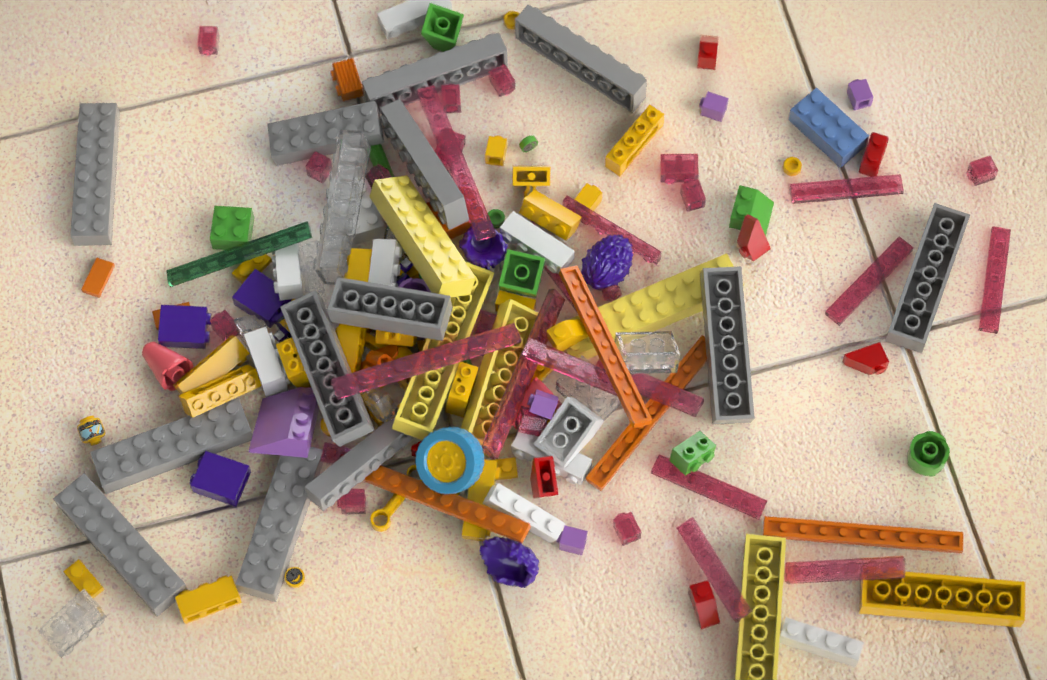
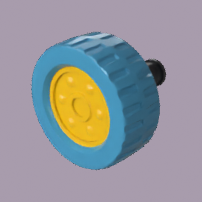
[415,427,484,494]

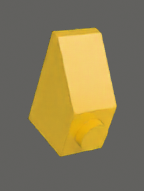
[547,319,589,354]

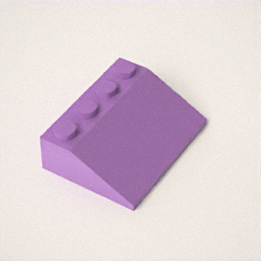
[249,387,319,458]

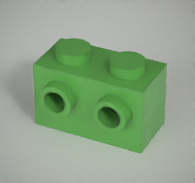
[669,431,716,476]

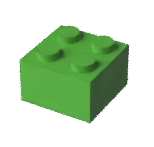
[210,205,254,251]
[499,249,545,298]

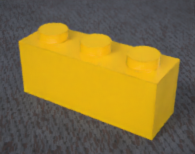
[519,189,582,241]
[175,575,242,624]

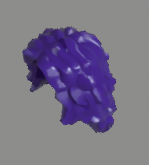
[459,224,508,270]
[581,234,633,291]
[479,536,539,588]

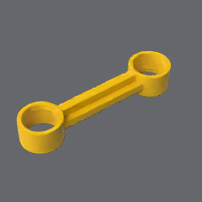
[370,464,422,532]

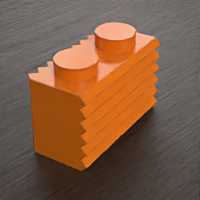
[330,58,364,101]

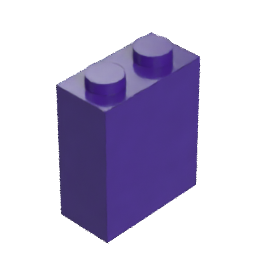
[232,269,291,328]
[158,305,212,349]
[189,451,251,507]

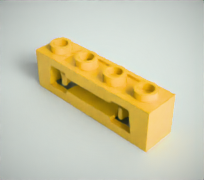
[605,104,665,177]
[179,364,262,417]

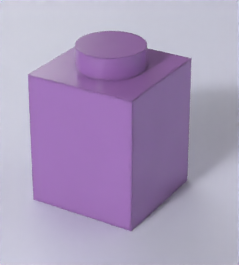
[847,79,873,111]
[699,91,729,122]
[527,389,558,420]
[557,525,588,556]

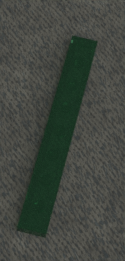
[166,221,312,287]

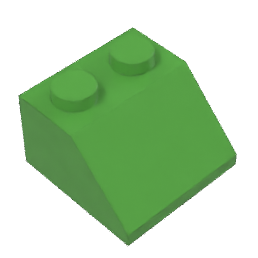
[421,3,464,52]
[729,185,774,236]

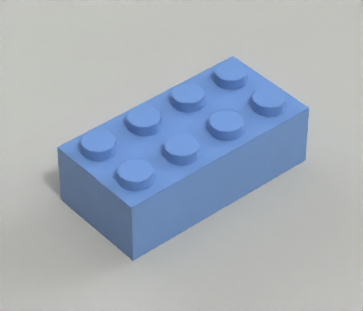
[788,88,869,168]

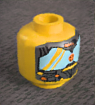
[77,416,106,446]

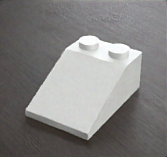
[534,397,604,468]

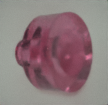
[602,285,622,302]

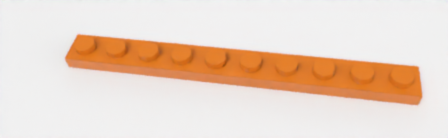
[559,266,652,428]
[586,335,707,491]
[363,465,531,543]
[763,516,963,553]

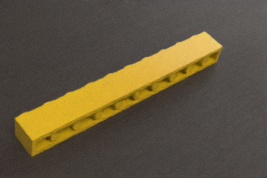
[320,248,372,437]

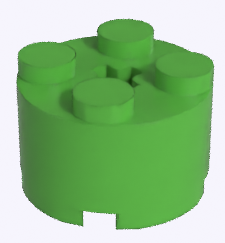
[907,431,950,477]

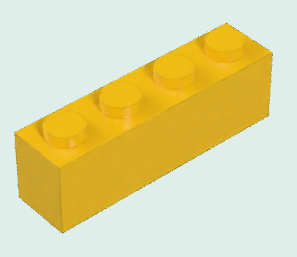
[173,335,250,395]
[462,459,501,541]

